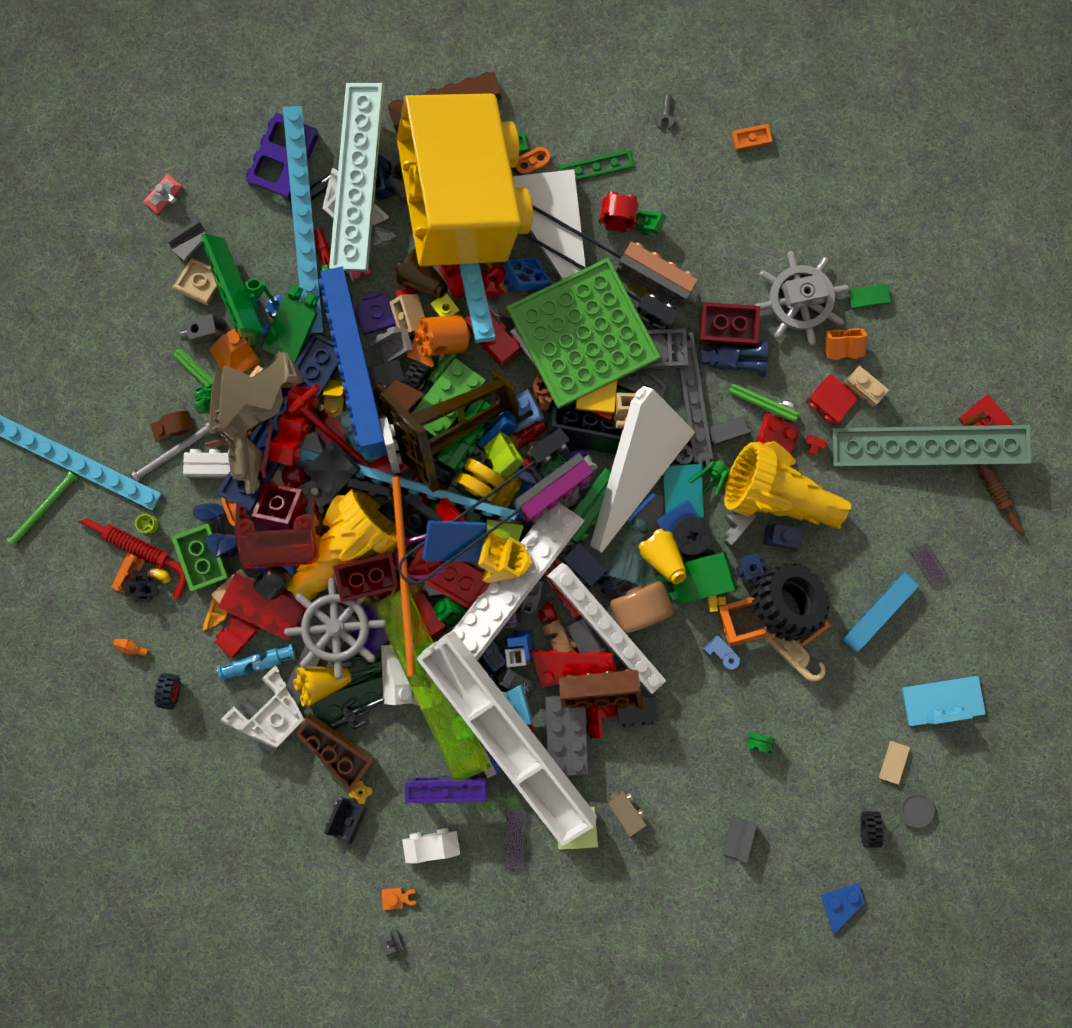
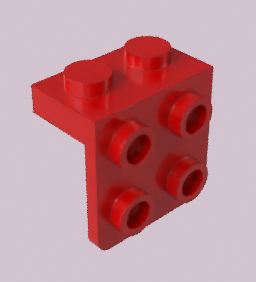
[805,374,858,426]

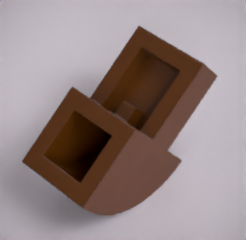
[150,411,195,442]

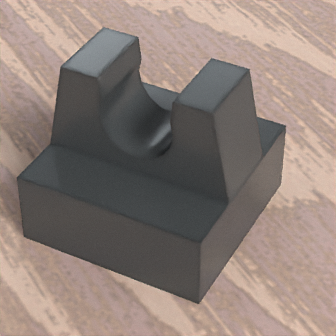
[378,929,403,956]

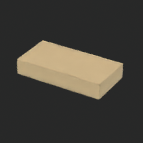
[879,741,910,785]

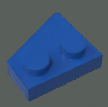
[820,883,865,933]

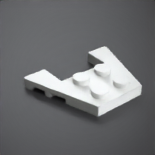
[220,666,304,749]

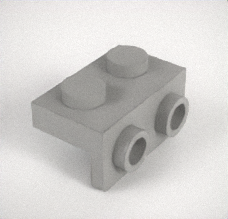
[370,326,413,363]

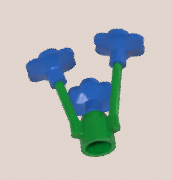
[245,278,282,337]

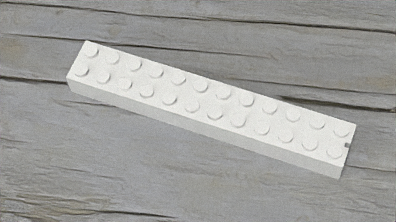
[417,630,597,846]

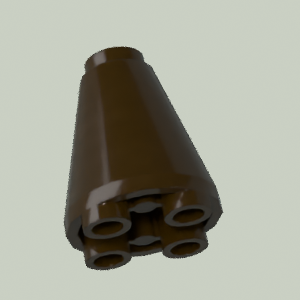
[395,249,448,298]

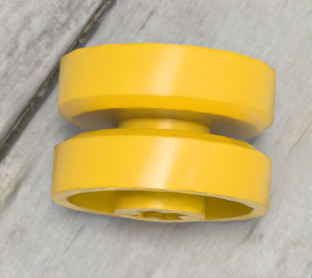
[455,458,505,503]

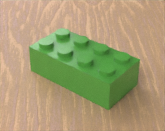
[411,358,486,438]

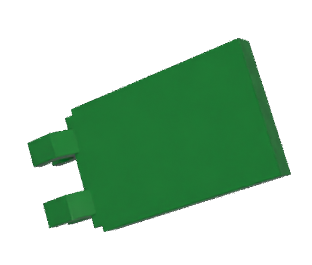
[262,285,320,363]
[656,551,737,603]

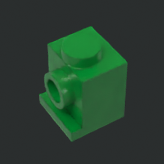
[433,597,466,624]

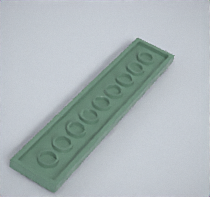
[832,425,1031,467]

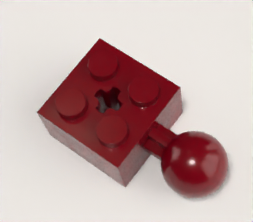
[252,463,307,535]

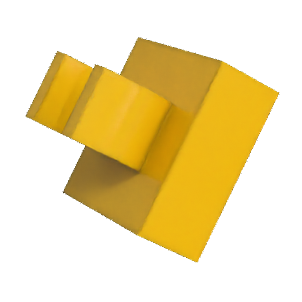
[707,595,726,612]

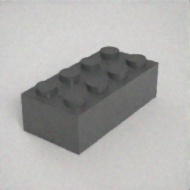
[545,696,588,776]

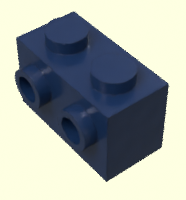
[375,153,395,201]

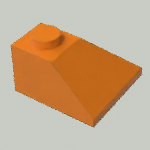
[209,329,261,373]

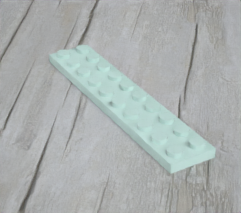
[329,83,384,271]

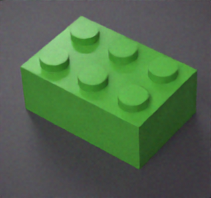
[172,523,231,592]

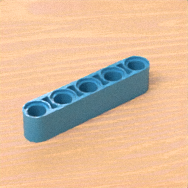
[841,571,919,653]

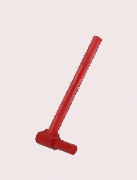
[287,384,371,467]

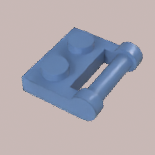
[500,389,544,438]

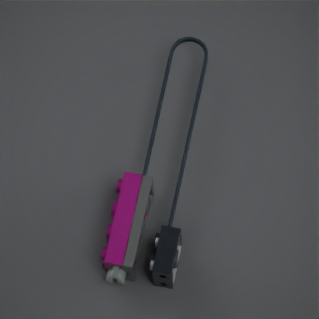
[399,428,597,585]

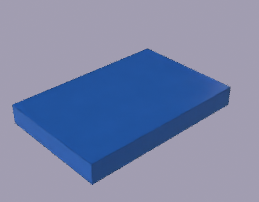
[422,521,487,562]

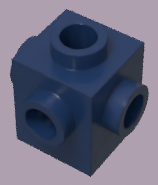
[736,552,766,583]

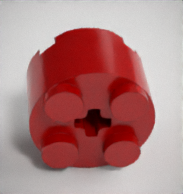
[599,191,639,232]

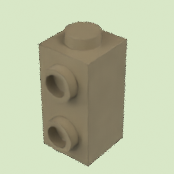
[607,791,647,837]

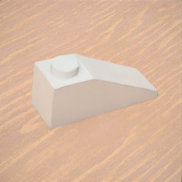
[381,644,413,705]

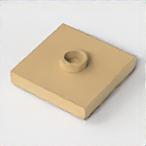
[173,258,218,306]

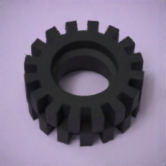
[403,360,431,392]
[860,811,884,848]

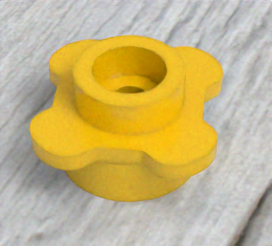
[349,781,373,804]

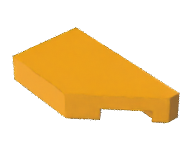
[202,597,228,631]

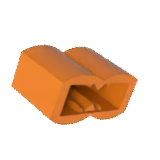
[825,328,867,360]

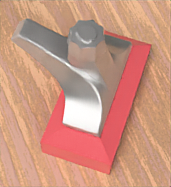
[143,174,183,215]

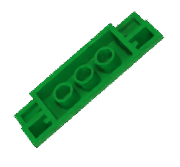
[201,233,263,346]

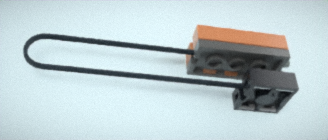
[521,205,702,330]

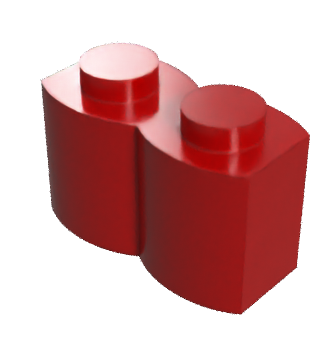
[214,615,260,658]

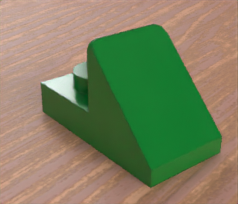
[635,210,667,238]

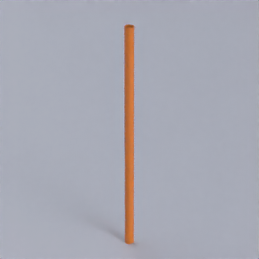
[392,477,415,676]

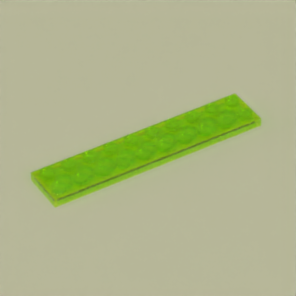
[373,590,491,780]

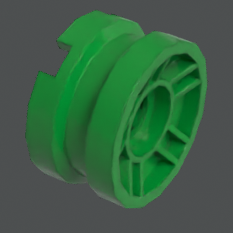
[746,732,776,754]

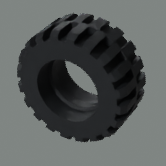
[752,563,830,641]

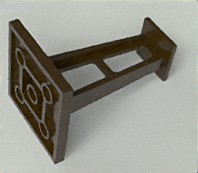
[380,368,519,492]

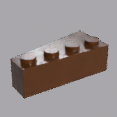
[559,669,643,709]
[296,713,374,793]

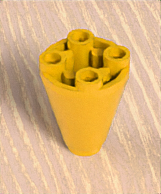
[638,529,687,584]
[293,667,351,706]

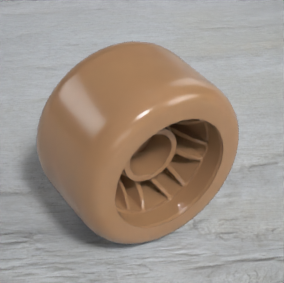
[610,581,674,634]

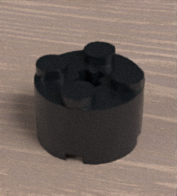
[671,513,712,555]

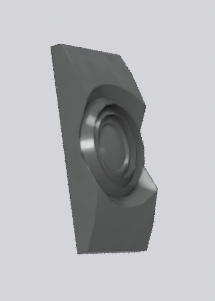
[639,329,688,370]

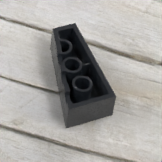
[547,401,623,455]

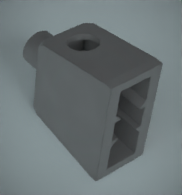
[179,314,228,344]

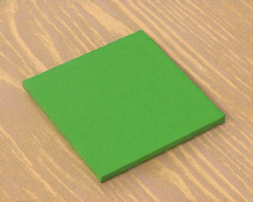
[506,257,661,409]

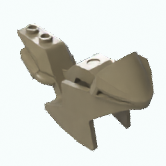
[209,351,305,494]

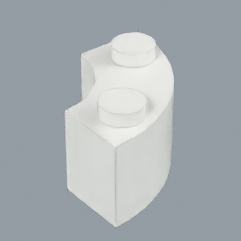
[402,828,460,863]

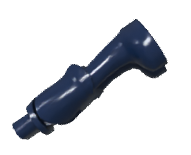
[702,341,768,377]

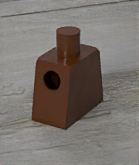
[374,380,423,415]

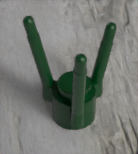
[342,655,382,689]

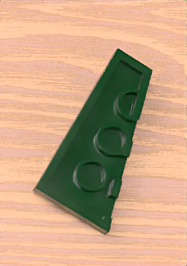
[310,676,383,728]

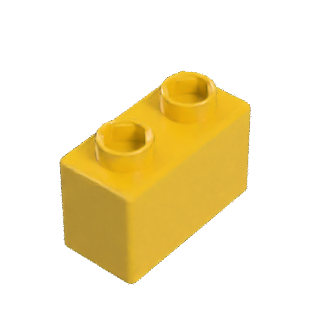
[397,94,533,266]

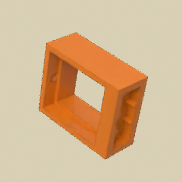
[718,597,774,647]

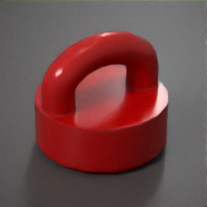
[538,602,558,622]

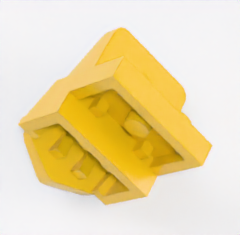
[478,532,533,583]

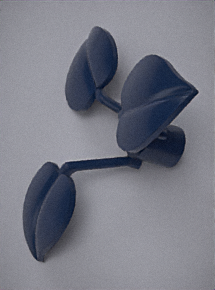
[192,503,257,558]

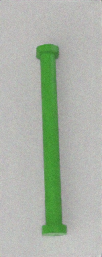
[7,471,79,547]

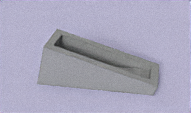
[172,232,207,262]

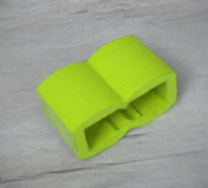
[484,432,524,478]

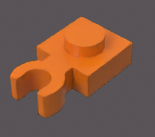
[382,887,417,910]

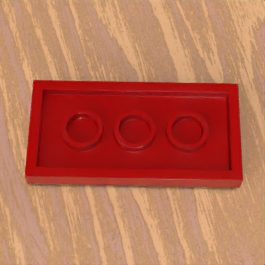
[407,545,491,609]
[218,572,305,641]

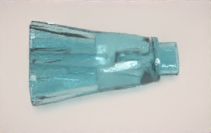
[605,518,648,586]

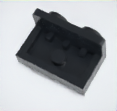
[324,797,367,844]

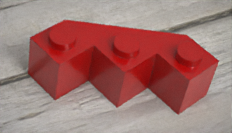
[269,385,318,466]

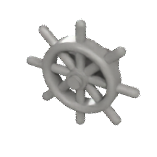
[754,251,850,345]
[284,577,386,679]

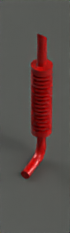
[77,518,187,600]

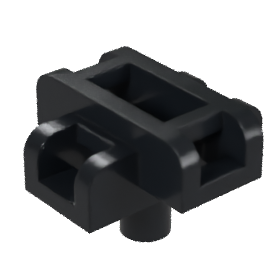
[123,570,159,602]

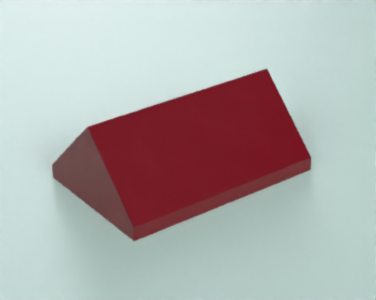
[333,552,399,603]

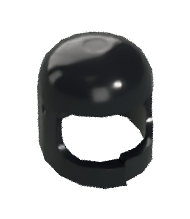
[254,564,290,599]

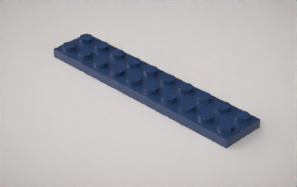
[217,332,339,512]

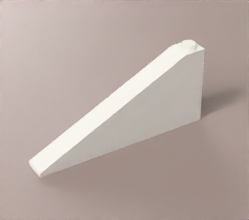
[513,170,585,280]
[590,386,695,553]

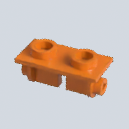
[111,552,146,593]

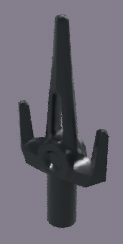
[331,698,384,730]

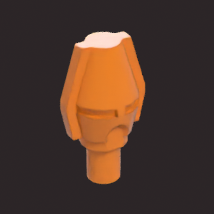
[112,639,148,657]

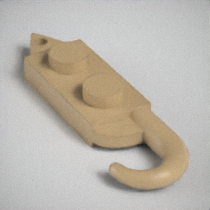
[764,626,826,682]

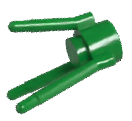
[689,460,729,496]

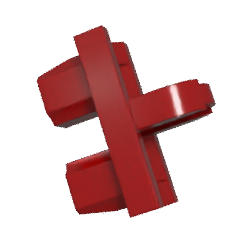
[480,267,504,300]

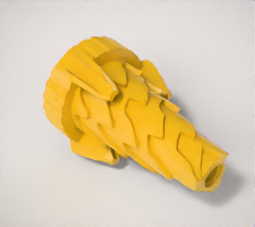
[724,441,851,529]
[287,489,397,601]

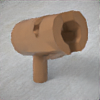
[542,619,578,652]

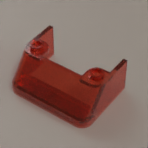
[235,497,321,568]

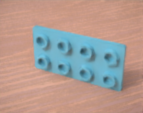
[902,676,985,726]

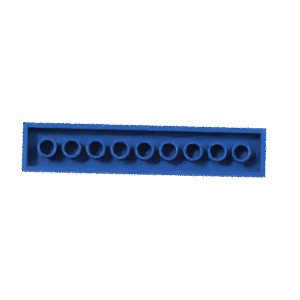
[319,266,388,460]

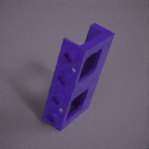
[246,113,319,202]
[405,776,487,803]

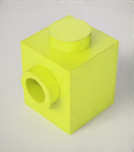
[431,293,460,317]

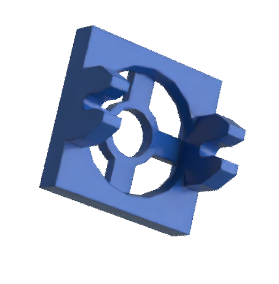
[502,257,552,291]

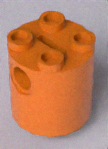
[414,315,471,357]

